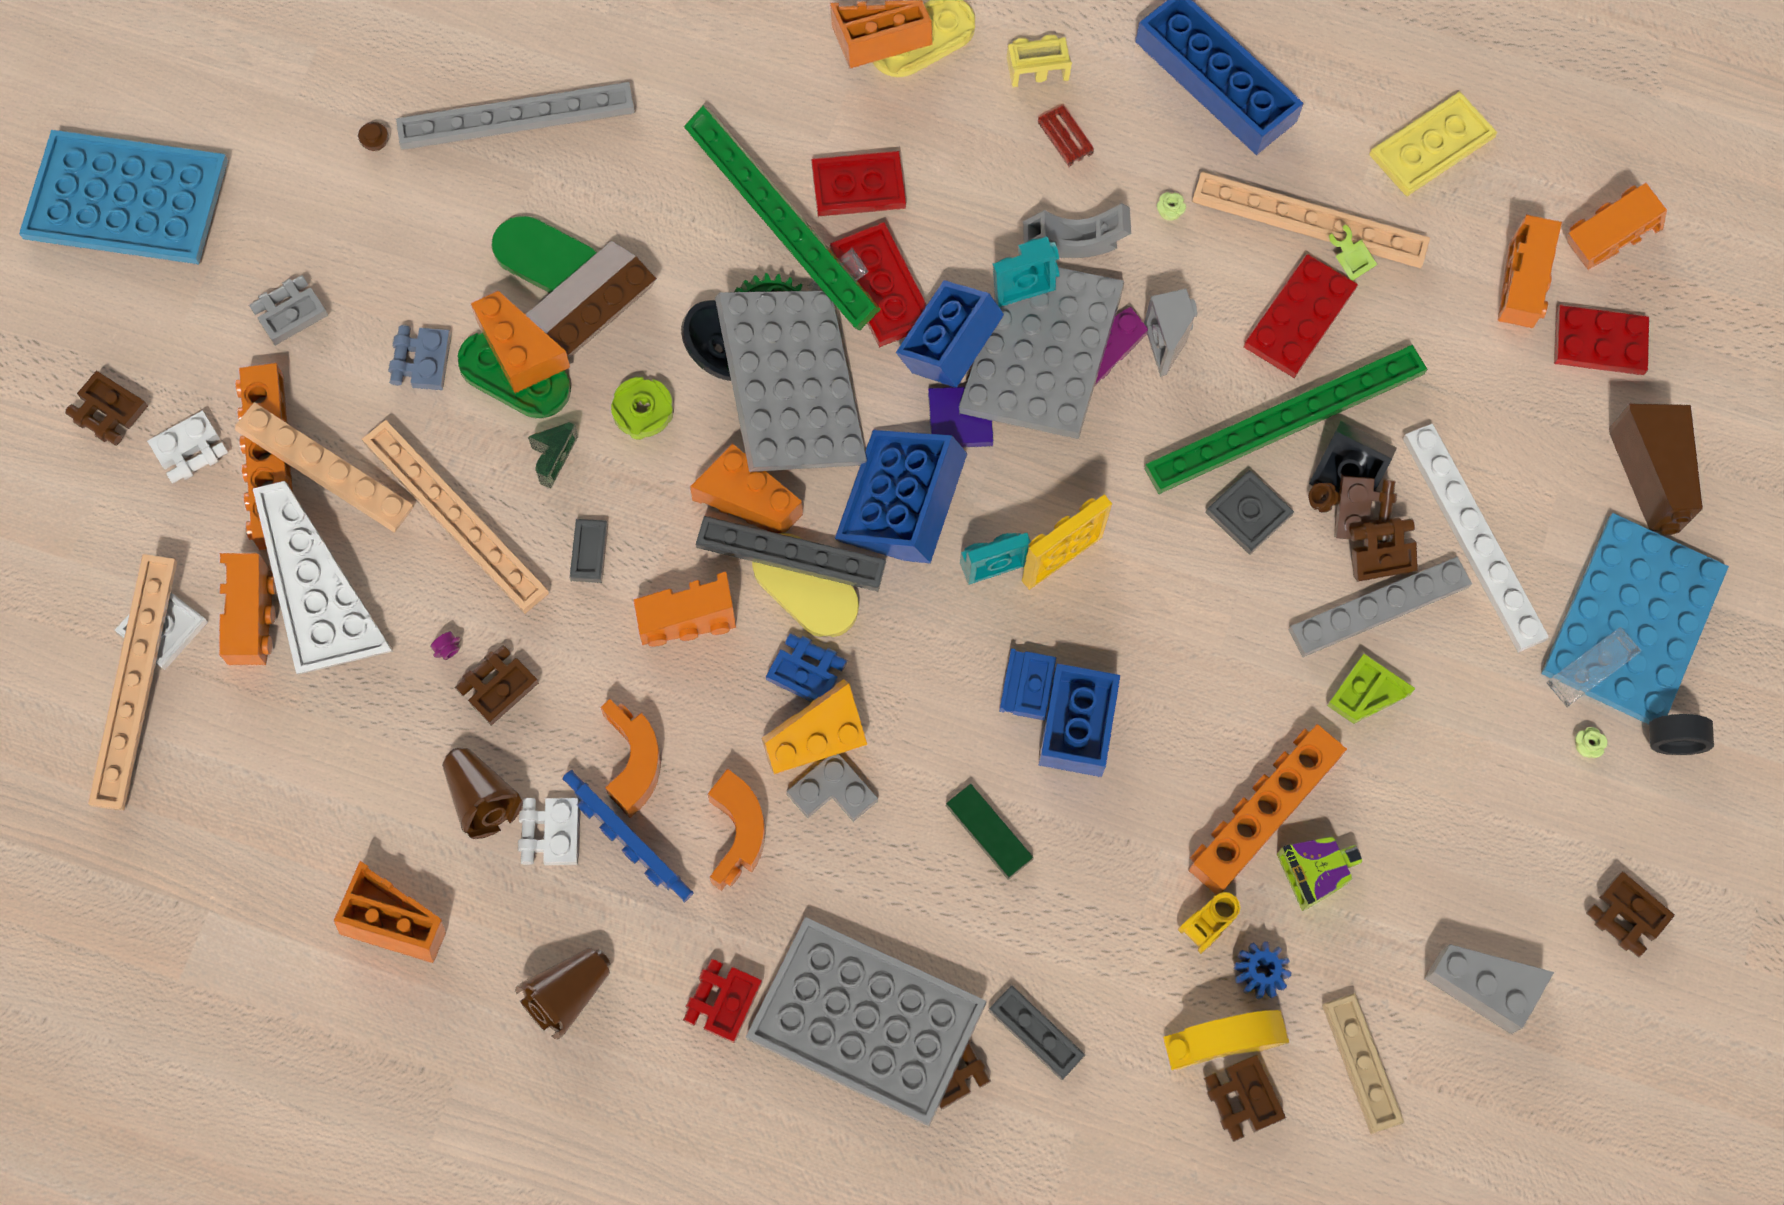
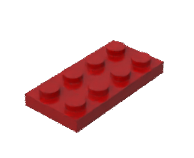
[830,222,927,348]
[1243,254,1358,379]

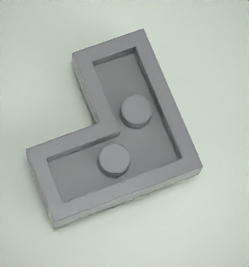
[786,754,878,822]

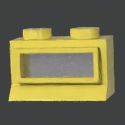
[1007,35,1072,87]

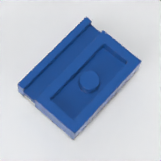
[999,648,1057,721]

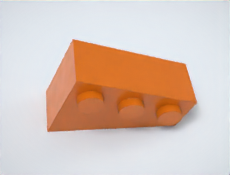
[830,0,932,69]
[1567,183,1667,270]
[1498,214,1562,328]
[470,291,570,393]
[690,443,803,533]
[219,553,277,665]
[633,572,736,647]
[334,861,446,963]

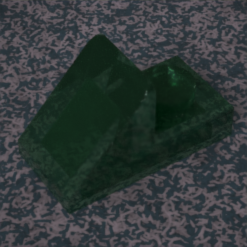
[528,422,578,489]

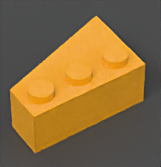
[761,679,867,774]

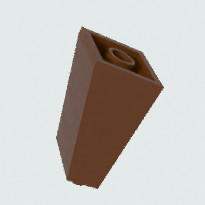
[1609,403,1703,535]

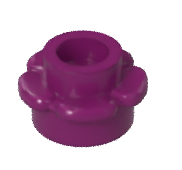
[430,631,461,660]

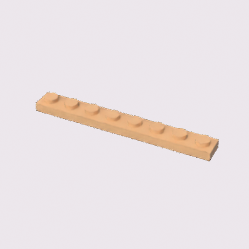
[1192,172,1430,268]
[362,420,549,614]
[88,554,177,811]

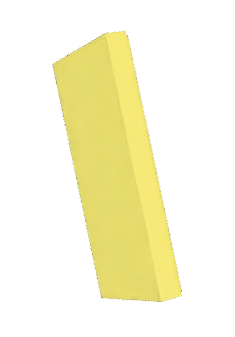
[1369,91,1498,197]

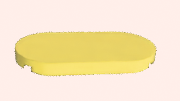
[872,0,975,77]
[752,533,859,637]

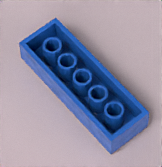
[1135,0,1304,156]

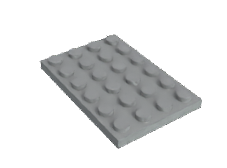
[959,267,1124,439]
[715,291,867,472]
[746,917,987,1127]

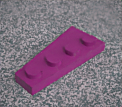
[1094,307,1148,387]

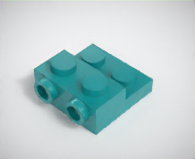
[993,237,1060,307]
[960,533,1031,585]

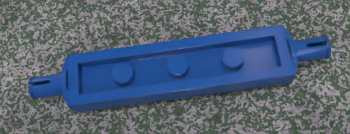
[562,770,694,902]

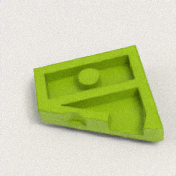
[1327,654,1415,724]

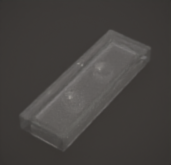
[1546,627,1642,708]

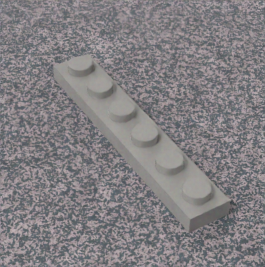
[1289,557,1472,657]

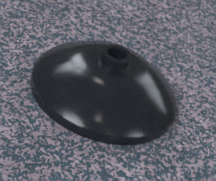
[681,300,731,381]

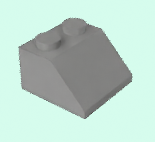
[1144,289,1197,377]

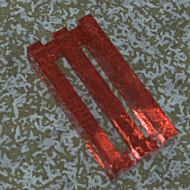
[1038,105,1094,167]

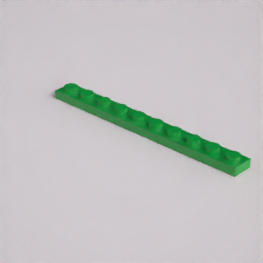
[684,105,881,330]
[1144,344,1428,494]

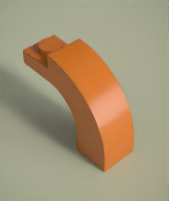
[600,699,661,818]
[708,769,765,891]

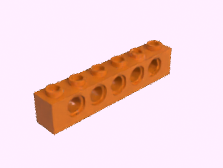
[235,363,293,550]
[1189,724,1347,895]

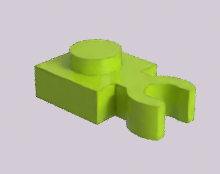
[1329,224,1377,281]

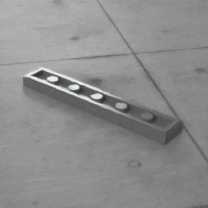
[696,516,886,592]

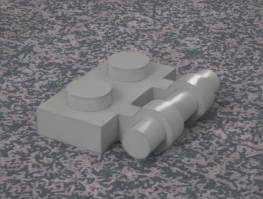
[249,275,328,345]

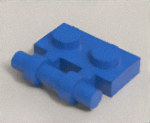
[766,633,847,702]

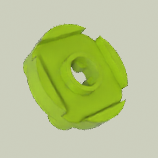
[611,377,673,440]

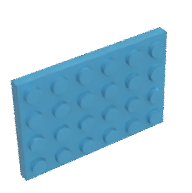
[19,130,228,265]
[1541,513,1729,725]

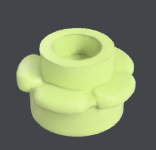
[1157,192,1186,220]
[1575,727,1608,758]

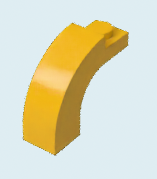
[1163,1010,1290,1070]

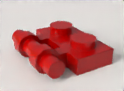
[683,959,763,1044]

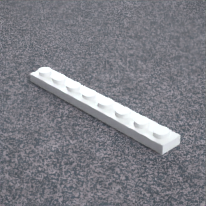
[1403,423,1549,652]

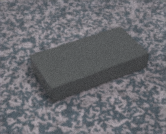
[569,519,608,583]

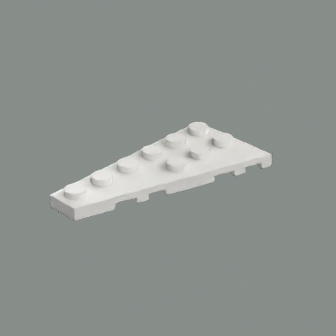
[253,481,393,675]

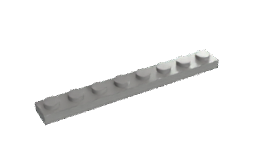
[396,82,635,150]

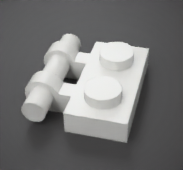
[147,410,228,484]
[518,798,580,865]

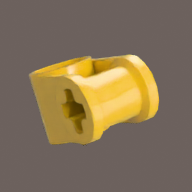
[1178,892,1240,954]

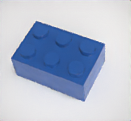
[896,280,1004,388]
[1038,664,1121,777]

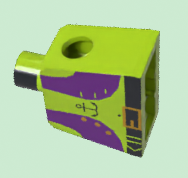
[1276,837,1362,911]

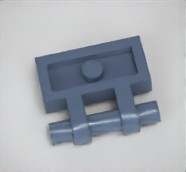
[388,325,451,390]

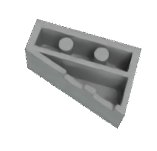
[1425,944,1554,1034]

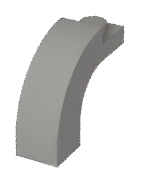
[1023,203,1131,258]

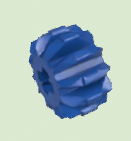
[1233,942,1292,999]

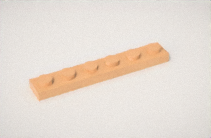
[235,402,413,533]

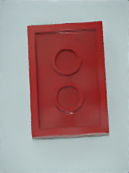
[811,151,906,217]
[1554,305,1649,376]

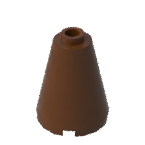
[442,748,523,839]
[515,948,610,1039]

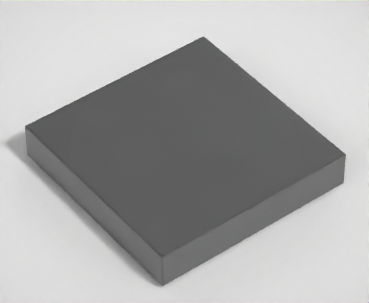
[1205,470,1294,555]

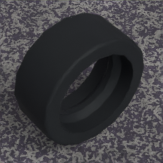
[1649,714,1714,755]

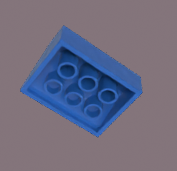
[835,430,967,564]

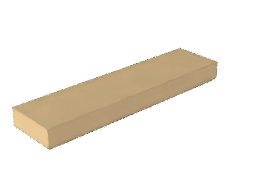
[1322,993,1405,1134]

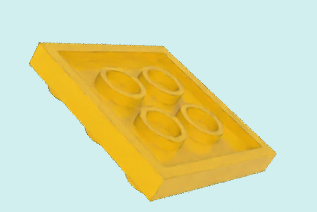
[1022,494,1113,590]

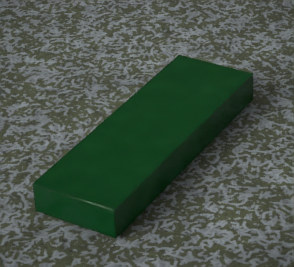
[946,784,1034,880]

